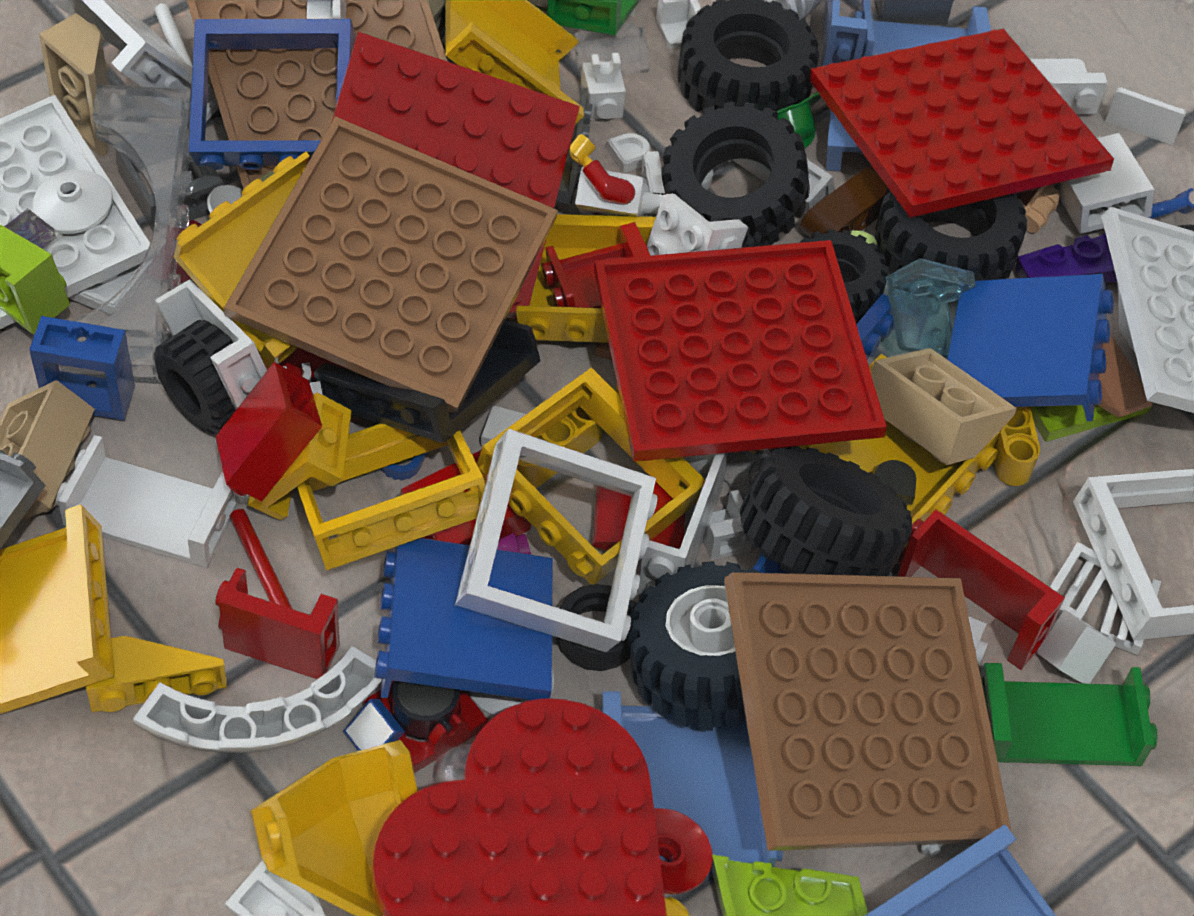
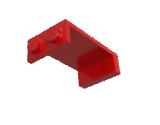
[897,509,1065,670]

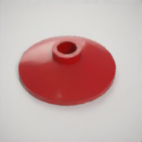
[654,808,713,894]

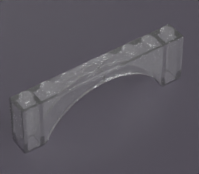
[60,84,194,384]

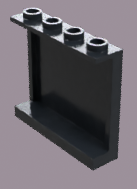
[313,320,541,443]

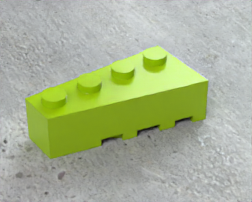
[0,225,70,335]

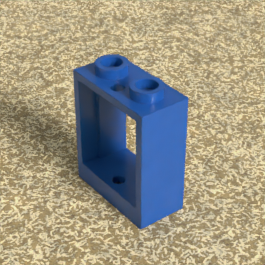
[29,316,135,420]

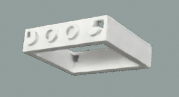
[455,429,658,652]
[1073,469,1194,640]

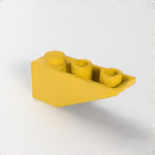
[86,636,227,713]

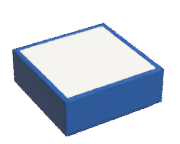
[343,699,405,751]

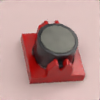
[363,680,489,773]

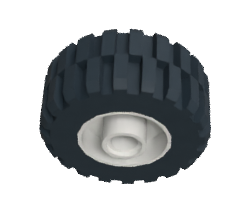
[628,561,761,731]

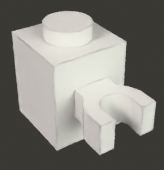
[580,53,626,120]

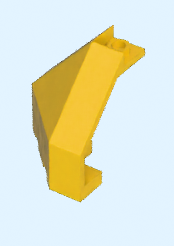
[251,740,418,916]

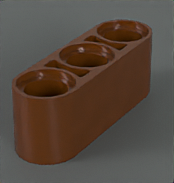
[800,167,887,238]

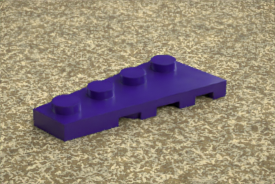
[1015,232,1118,283]

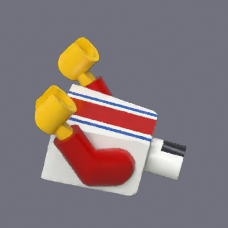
[570,134,665,217]

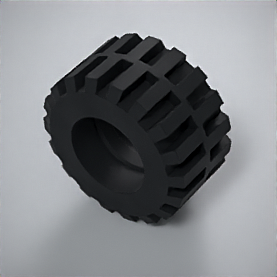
[800,229,888,324]
[154,320,236,434]

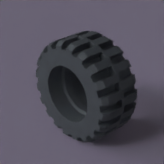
[677,0,819,112]
[661,102,810,245]
[874,187,1027,302]
[740,446,912,576]

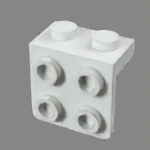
[1030,58,1107,114]
[646,194,748,255]

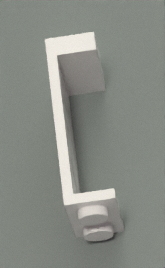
[155,279,267,410]
[56,435,240,568]
[638,453,728,595]

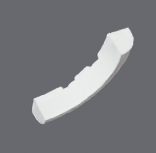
[133,646,382,753]

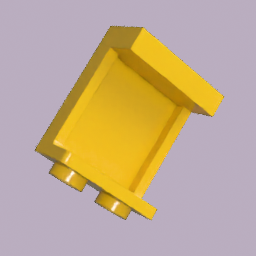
[248,392,352,521]

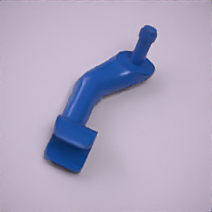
[1148,188,1194,219]

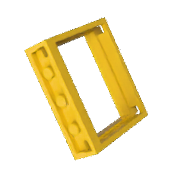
[477,367,705,585]
[297,424,485,571]

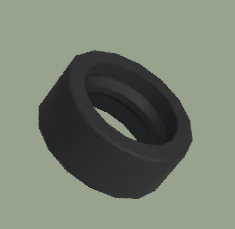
[556,584,636,671]

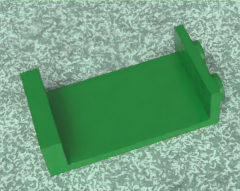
[548,0,640,36]
[980,663,1158,766]

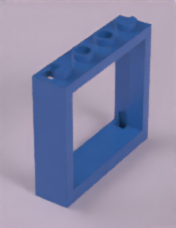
[189,19,355,170]

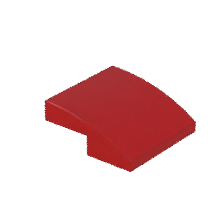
[592,481,685,551]

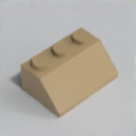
[39,13,113,157]
[871,348,1017,465]
[0,380,95,520]

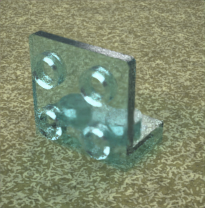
[886,258,976,359]

